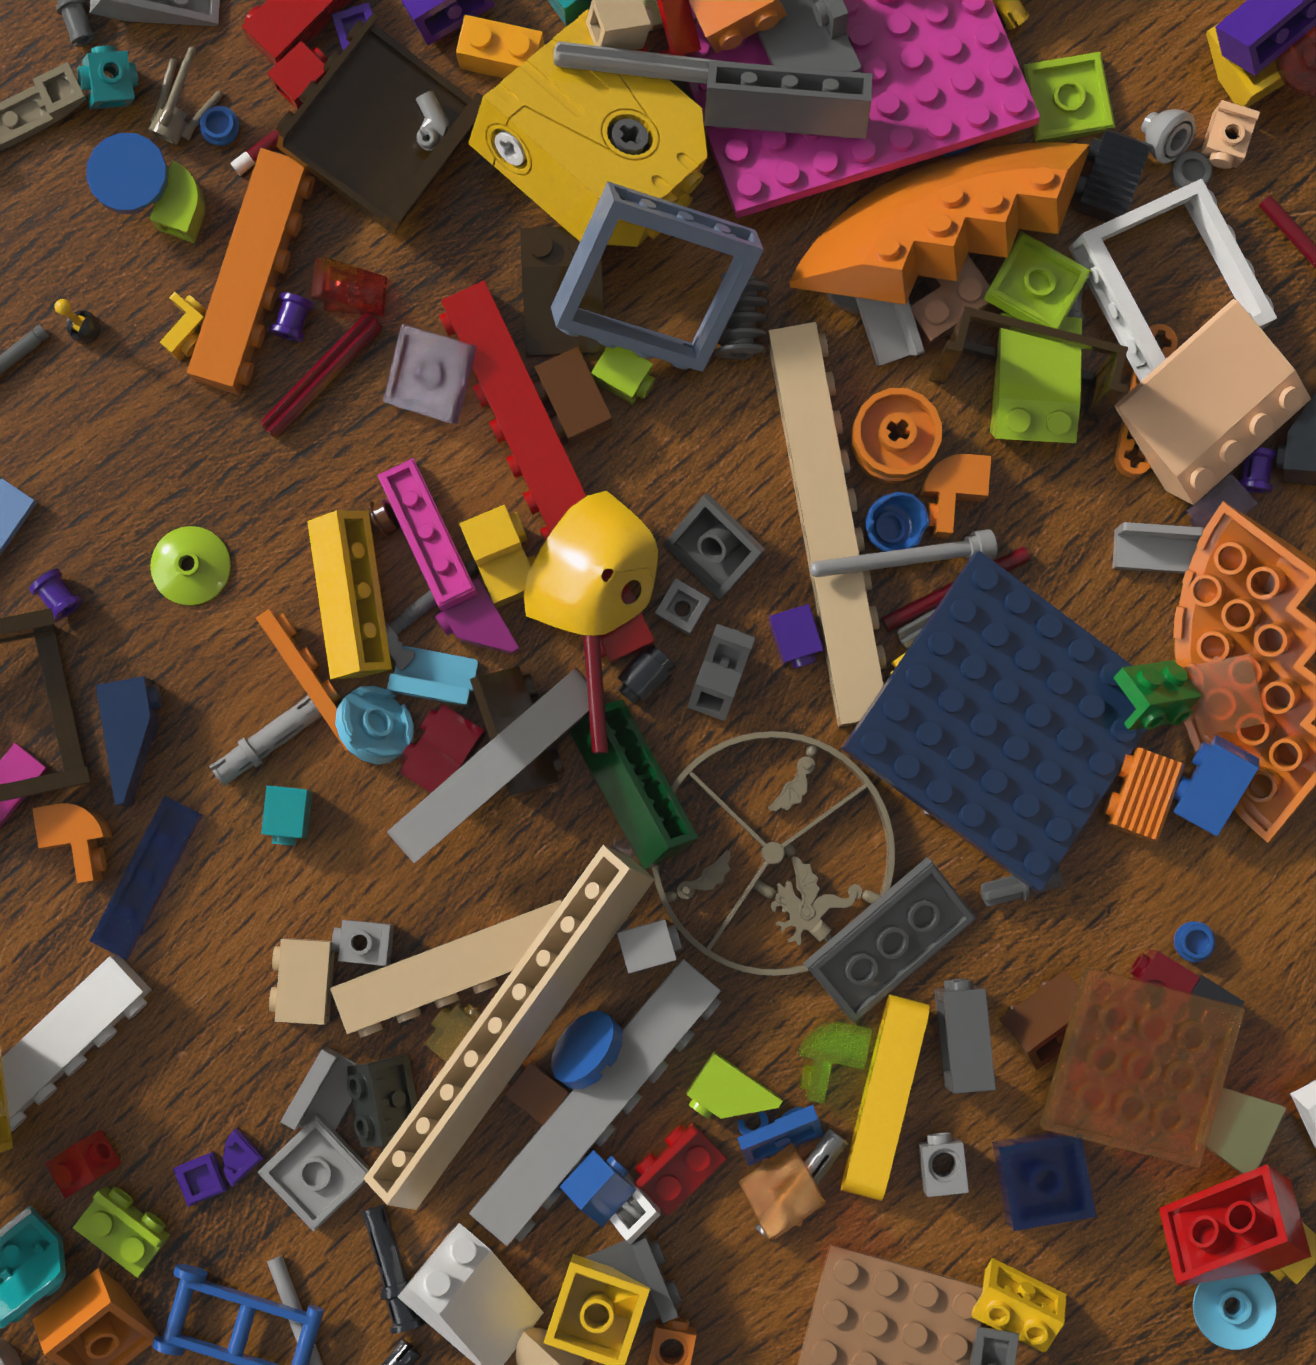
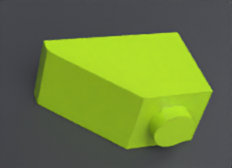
[686,1051,783,1119]

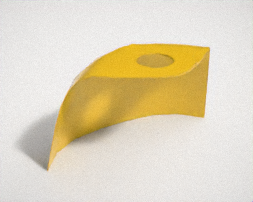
[524,491,658,636]

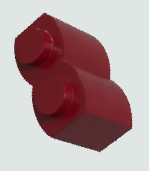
[398,704,486,793]

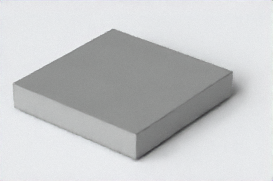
[258,1113,370,1232]

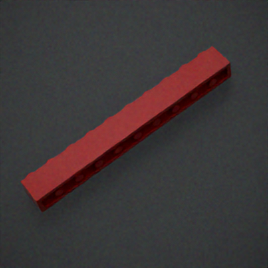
[439,281,655,665]

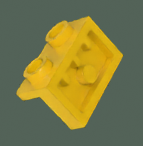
[972,1258,1067,1352]

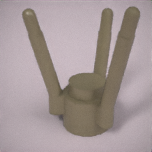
[148,46,223,145]

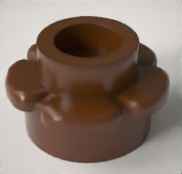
[368,499,400,538]

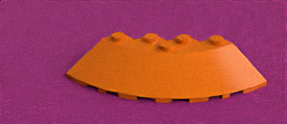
[789,142,1089,305]
[1173,501,1316,843]

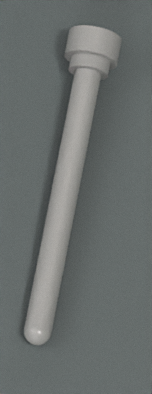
[810,529,997,577]

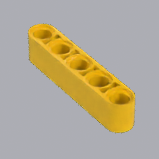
[841,994,930,1201]

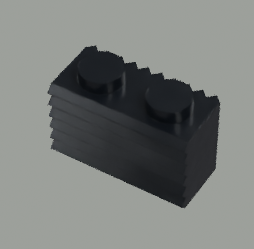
[1073,128,1152,222]

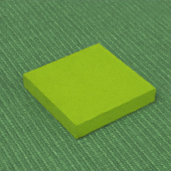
[1021,52,1115,142]
[983,231,1092,329]

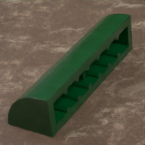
[569,699,699,870]

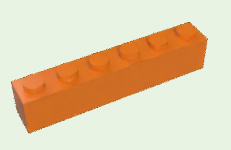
[187,148,315,395]

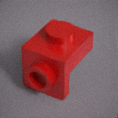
[45,1130,121,1199]

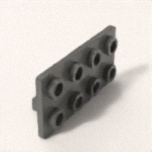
[757,0,861,72]

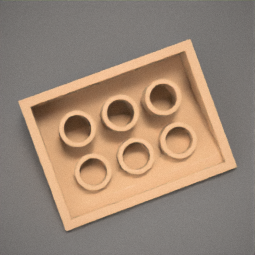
[1114,299,1311,505]

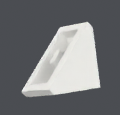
[609,1174,660,1244]

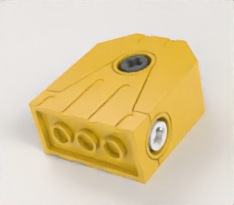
[468,9,707,247]

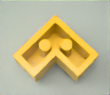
[459,504,536,608]

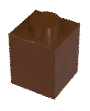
[505,1059,570,1125]

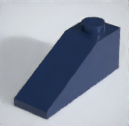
[96,676,163,806]

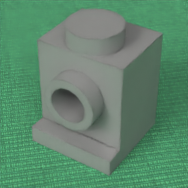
[332,920,395,966]

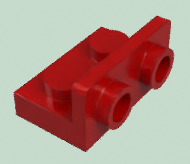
[634,1122,727,1216]

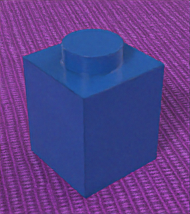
[560,1150,636,1227]

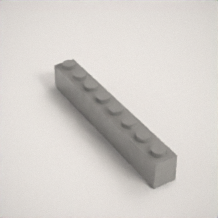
[469,958,721,1246]

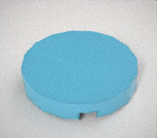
[335,685,414,764]

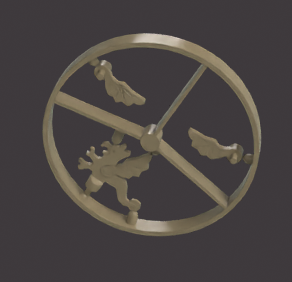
[652,731,895,976]

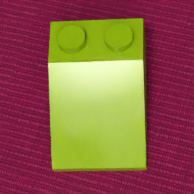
[990,312,1082,443]

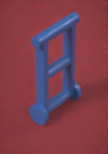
[152,1264,324,1365]

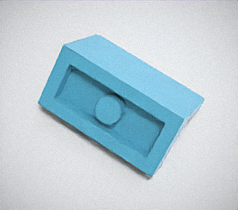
[387,646,478,707]

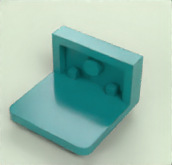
[0,1205,66,1329]

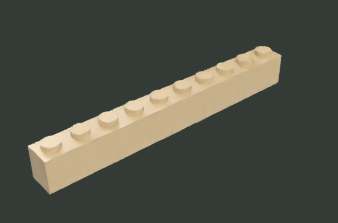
[767,322,887,727]
[363,845,655,1210]

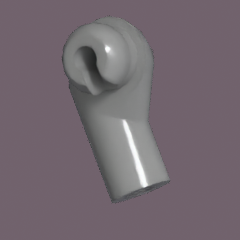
[416,90,449,151]

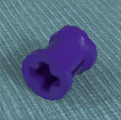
[268,292,314,342]
[1236,447,1277,494]
[29,568,83,622]

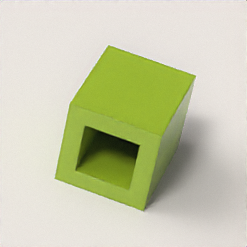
[591,346,656,405]

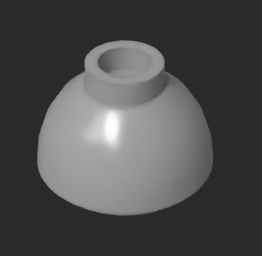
[1141,109,1196,164]

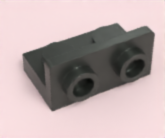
[347,1054,418,1147]

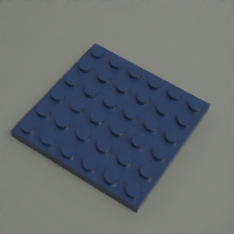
[841,551,1146,892]

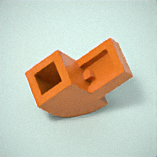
[919,454,991,539]
[32,803,113,883]

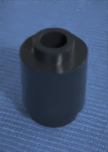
[617,645,675,705]

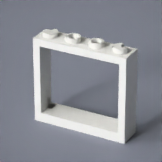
[1069,179,1277,382]

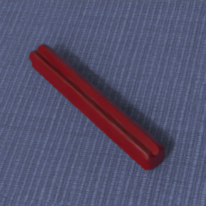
[260,313,382,438]

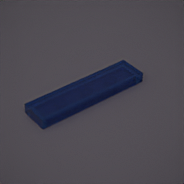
[90,796,203,959]

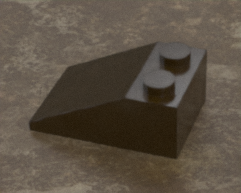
[520,226,605,357]

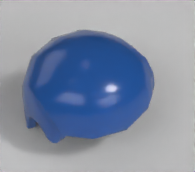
[865,492,930,552]

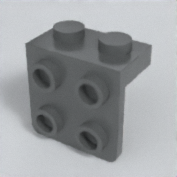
[584,1231,683,1326]

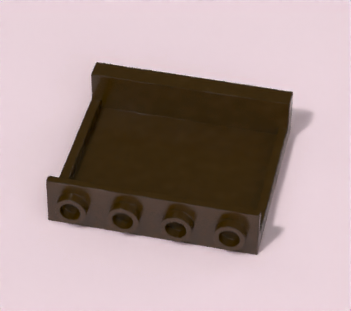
[276,13,483,235]

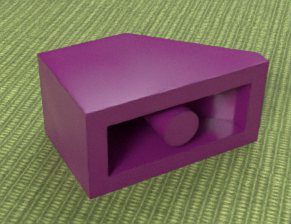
[435,578,521,656]

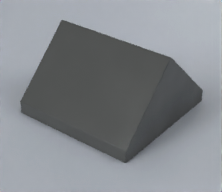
[663,493,765,600]

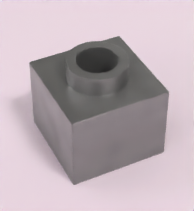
[655,578,710,637]

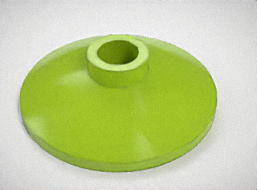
[151,526,231,606]

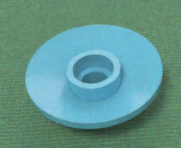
[1193,1274,1276,1350]

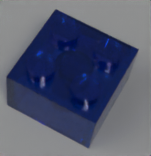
[992,1128,1096,1231]

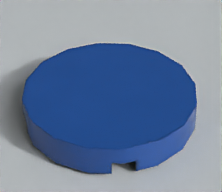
[86,133,169,214]
[551,1011,623,1089]

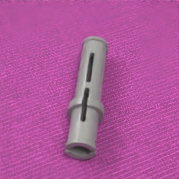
[209,695,323,786]

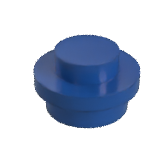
[200,106,240,146]
[1173,921,1215,962]

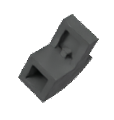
[687,624,755,721]

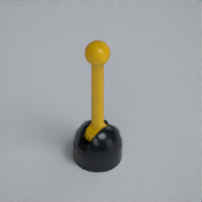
[54,299,101,344]

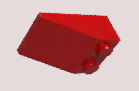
[1159,1164,1312,1286]

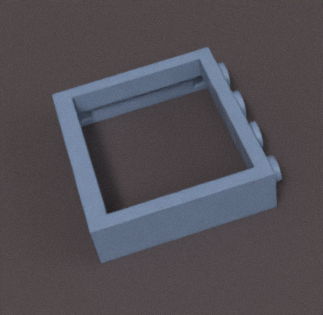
[551,181,764,372]

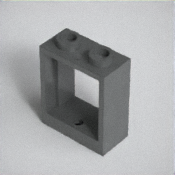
[934,978,996,1094]

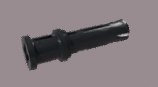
[361,1204,426,1334]

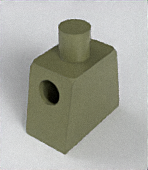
[1177,1084,1286,1174]

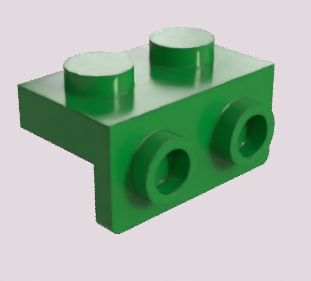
[1114,660,1202,731]

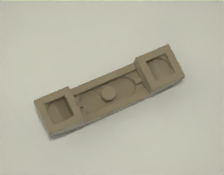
[0,62,86,151]

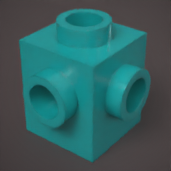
[77,45,138,109]

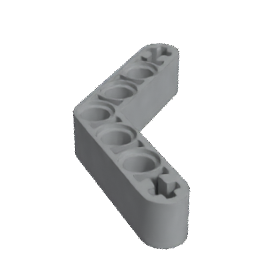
[387,667,589,863]

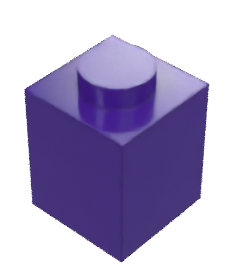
[768,604,823,669]

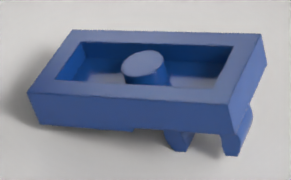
[737,1105,824,1166]

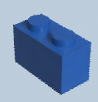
[1173,735,1259,836]

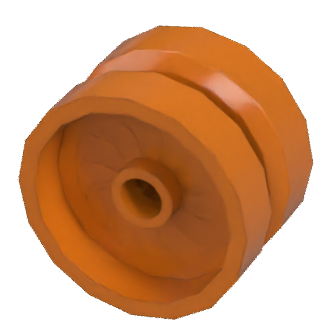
[850,388,942,484]

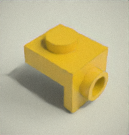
[160,292,207,361]

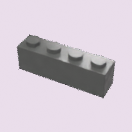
[704,60,872,139]

